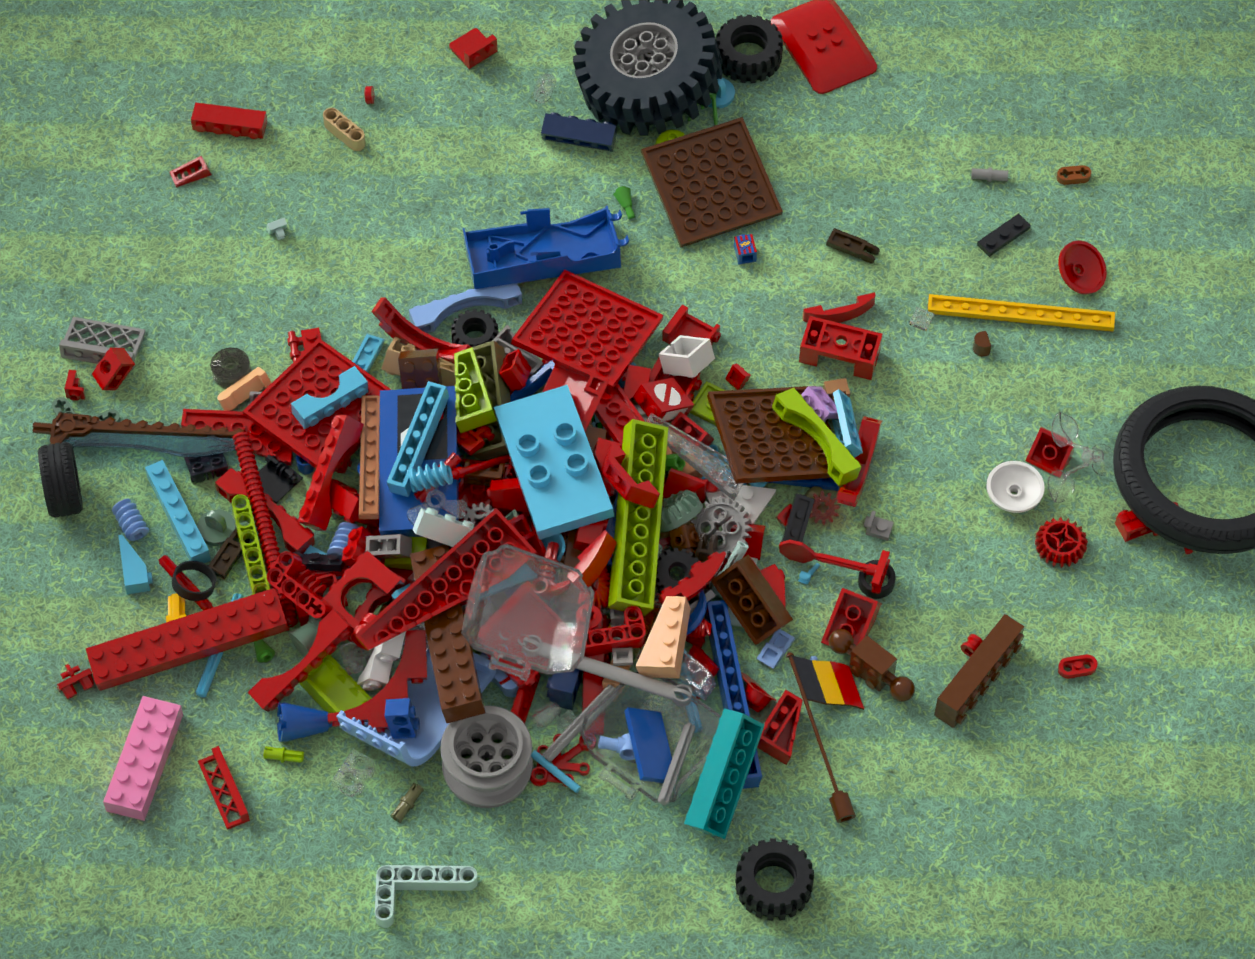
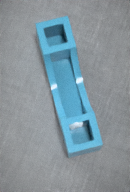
[291,366,368,429]

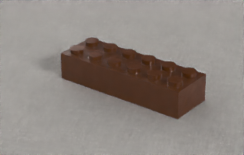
[934,614,1025,728]

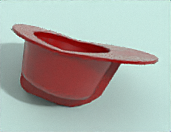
[741,672,776,712]

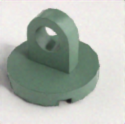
[197,509,236,546]

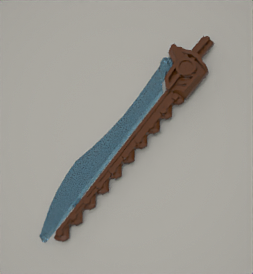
[32,413,244,457]

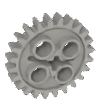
[691,497,752,559]

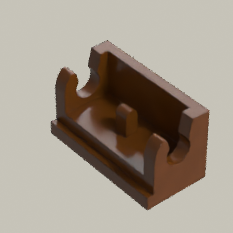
[463,460,505,486]

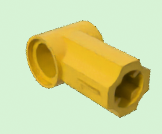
[166,593,187,622]

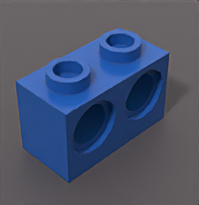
[384,698,420,739]

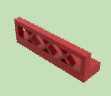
[198,746,250,830]

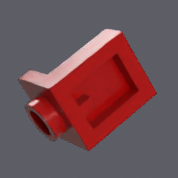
[64,369,86,401]

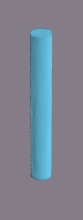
[531,750,581,793]

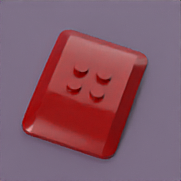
[771,0,877,94]

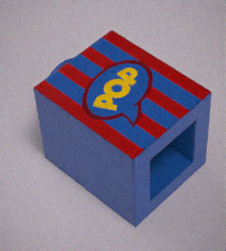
[734,234,757,265]

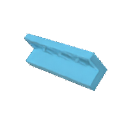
[832,389,863,458]

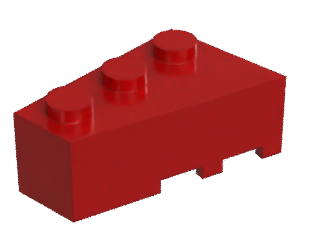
[330,479,379,527]
[757,690,803,765]

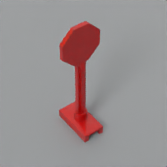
[779,540,890,594]

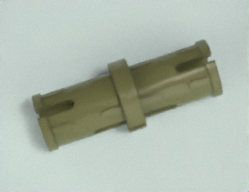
[390,783,424,823]

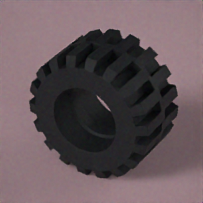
[451,309,498,347]

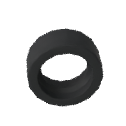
[858,560,896,599]

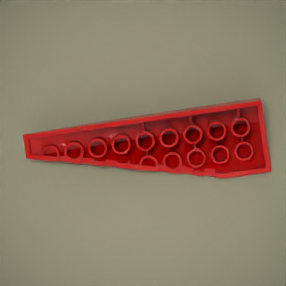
[355,508,537,651]

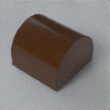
[973,331,991,357]

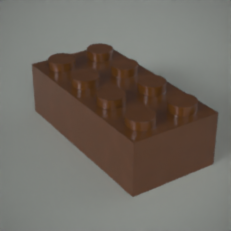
[711,555,793,646]

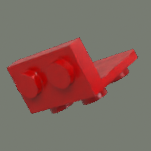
[449,28,498,69]

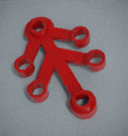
[530,733,595,787]

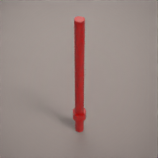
[452,454,510,480]

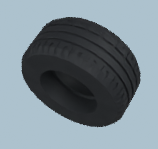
[38,442,83,518]

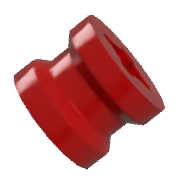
[960,634,983,657]

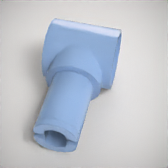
[598,733,635,760]

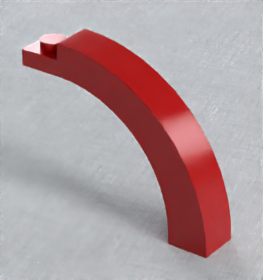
[371,297,471,364]
[836,416,882,507]

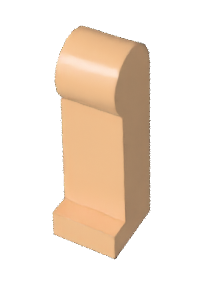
[217,367,271,411]

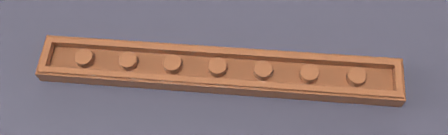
[359,396,380,519]

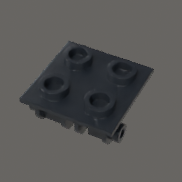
[184,446,228,483]
[259,455,303,503]

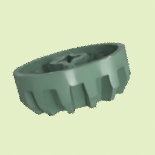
[660,490,703,532]

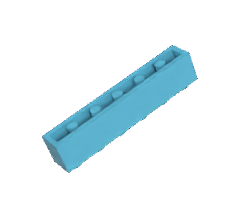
[387,381,449,497]
[145,460,211,563]

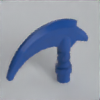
[686,590,707,636]

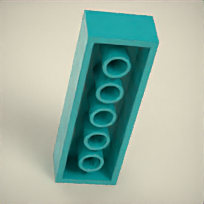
[684,708,765,839]

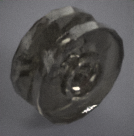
[210,347,251,389]

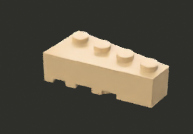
[381,337,456,386]

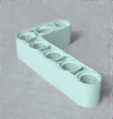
[375,865,478,928]

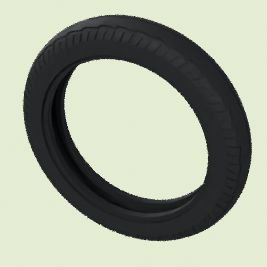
[1113,385,1255,554]

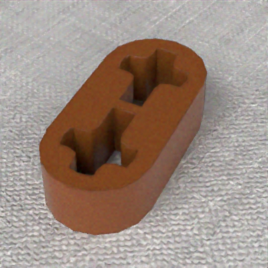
[1057,165,1091,185]

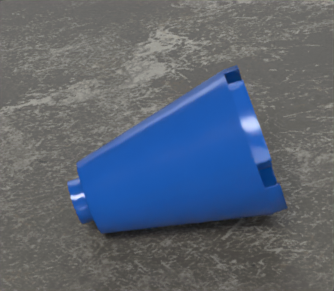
[277,702,332,742]

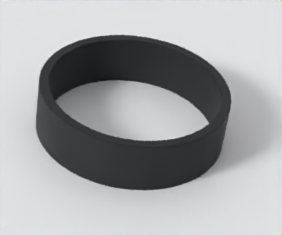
[172,561,216,601]

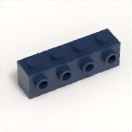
[541,112,617,152]

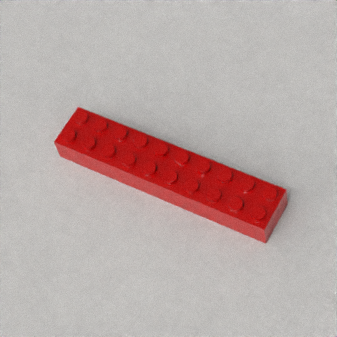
[85,588,289,691]

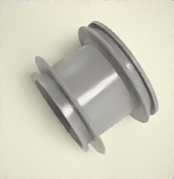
[441,706,533,808]

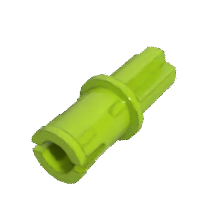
[263,746,304,763]

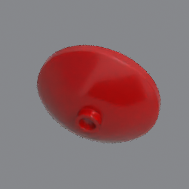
[1058,240,1107,295]

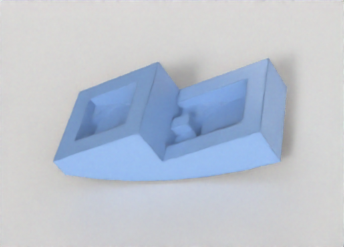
[757,629,795,669]

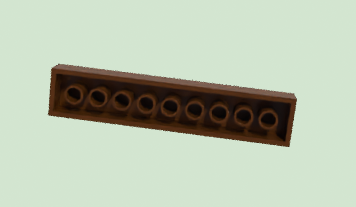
[410,545,486,724]

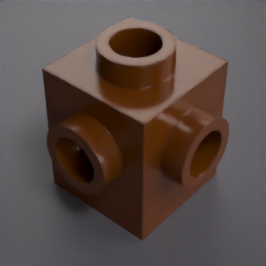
[669,524,699,553]

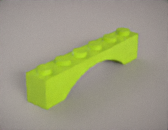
[772,388,861,486]

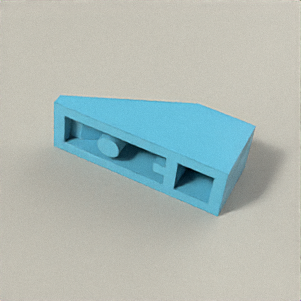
[118,535,153,595]

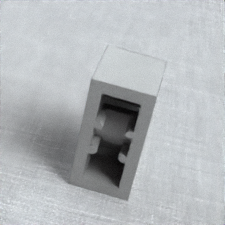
[366,534,412,559]

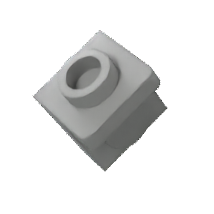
[864,511,894,541]

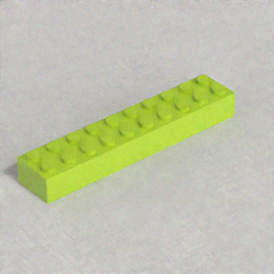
[608,419,668,616]

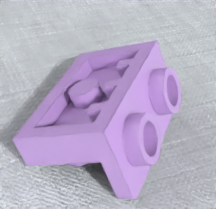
[801,386,839,422]

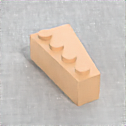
[636,596,691,679]

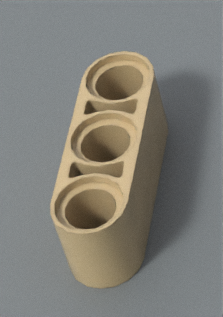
[323,108,366,151]

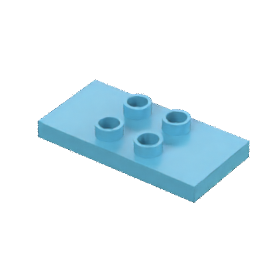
[494,385,614,540]

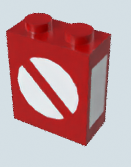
[633,378,694,424]

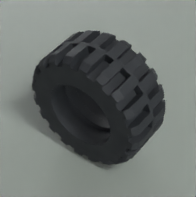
[716,14,783,83]
[735,838,814,921]

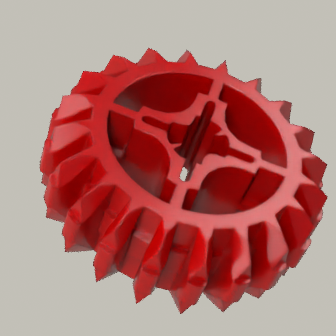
[1035,517,1088,568]

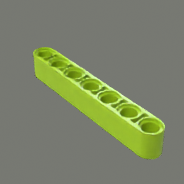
[232,494,270,595]

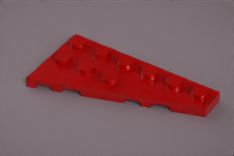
[181,409,293,466]

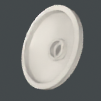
[986,461,1044,513]

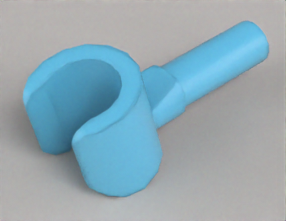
[798,563,820,584]

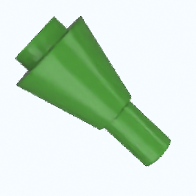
[613,186,635,219]
[254,639,275,663]

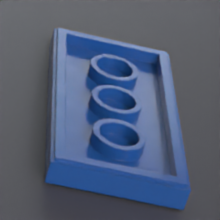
[624,707,672,783]

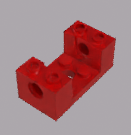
[799,316,883,380]

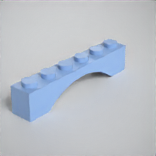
[409,283,522,333]

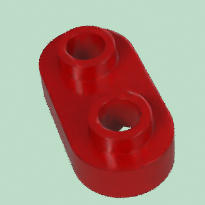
[1058,654,1098,679]

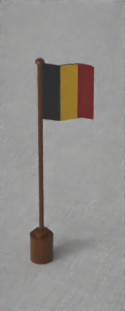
[786,652,864,823]

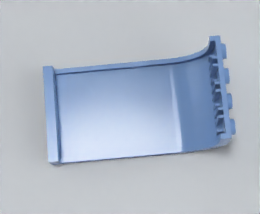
[337,636,497,766]

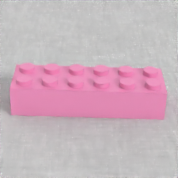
[103,696,183,821]

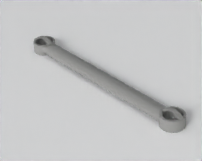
[521,636,692,707]

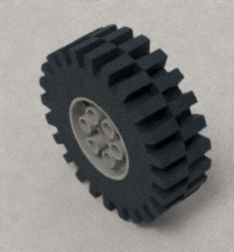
[573,0,723,136]

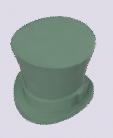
[288,615,321,657]

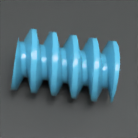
[409,461,453,492]

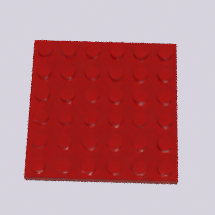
[511,270,664,391]
[243,338,391,473]

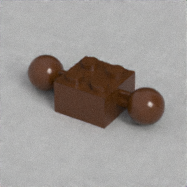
[829,629,915,702]

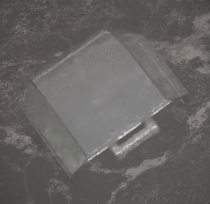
[461,544,595,681]
[580,672,721,803]

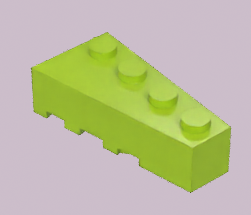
[454,347,497,433]

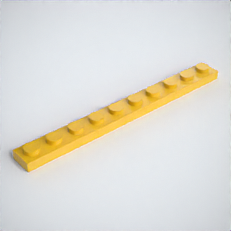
[927,294,1115,332]

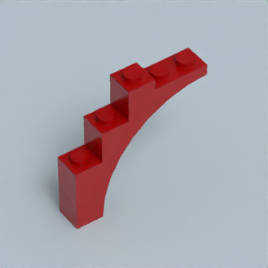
[328,630,427,733]

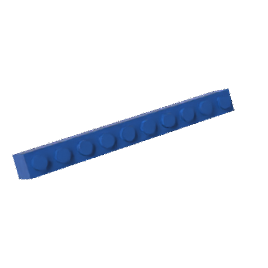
[705,600,762,789]

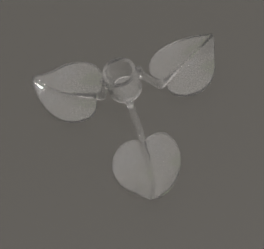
[1047,412,1114,503]

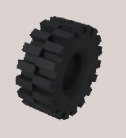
[655,548,699,594]

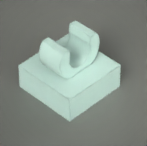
[266,218,287,240]

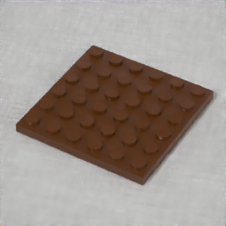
[641,117,783,248]
[707,386,832,484]

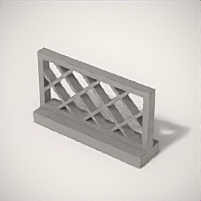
[59,317,146,370]

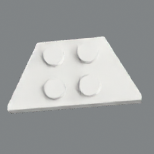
[706,483,776,524]

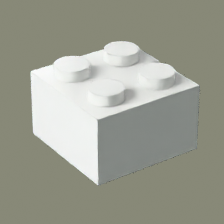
[659,335,715,378]

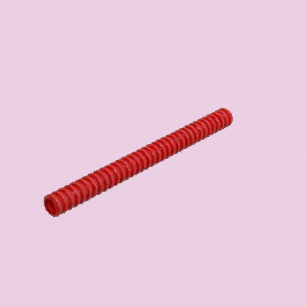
[232,432,298,628]

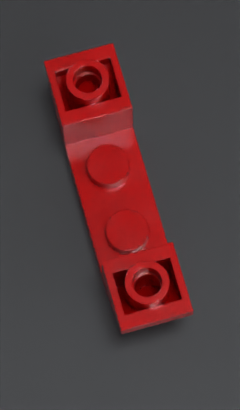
[602,441,660,508]

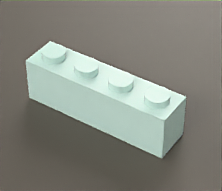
[413,507,475,547]

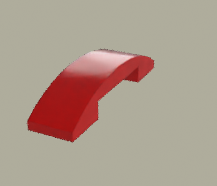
[802,292,876,323]

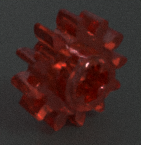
[809,491,840,526]

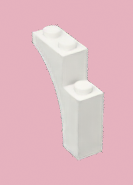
[357,631,406,691]

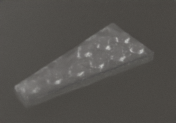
[646,413,744,501]

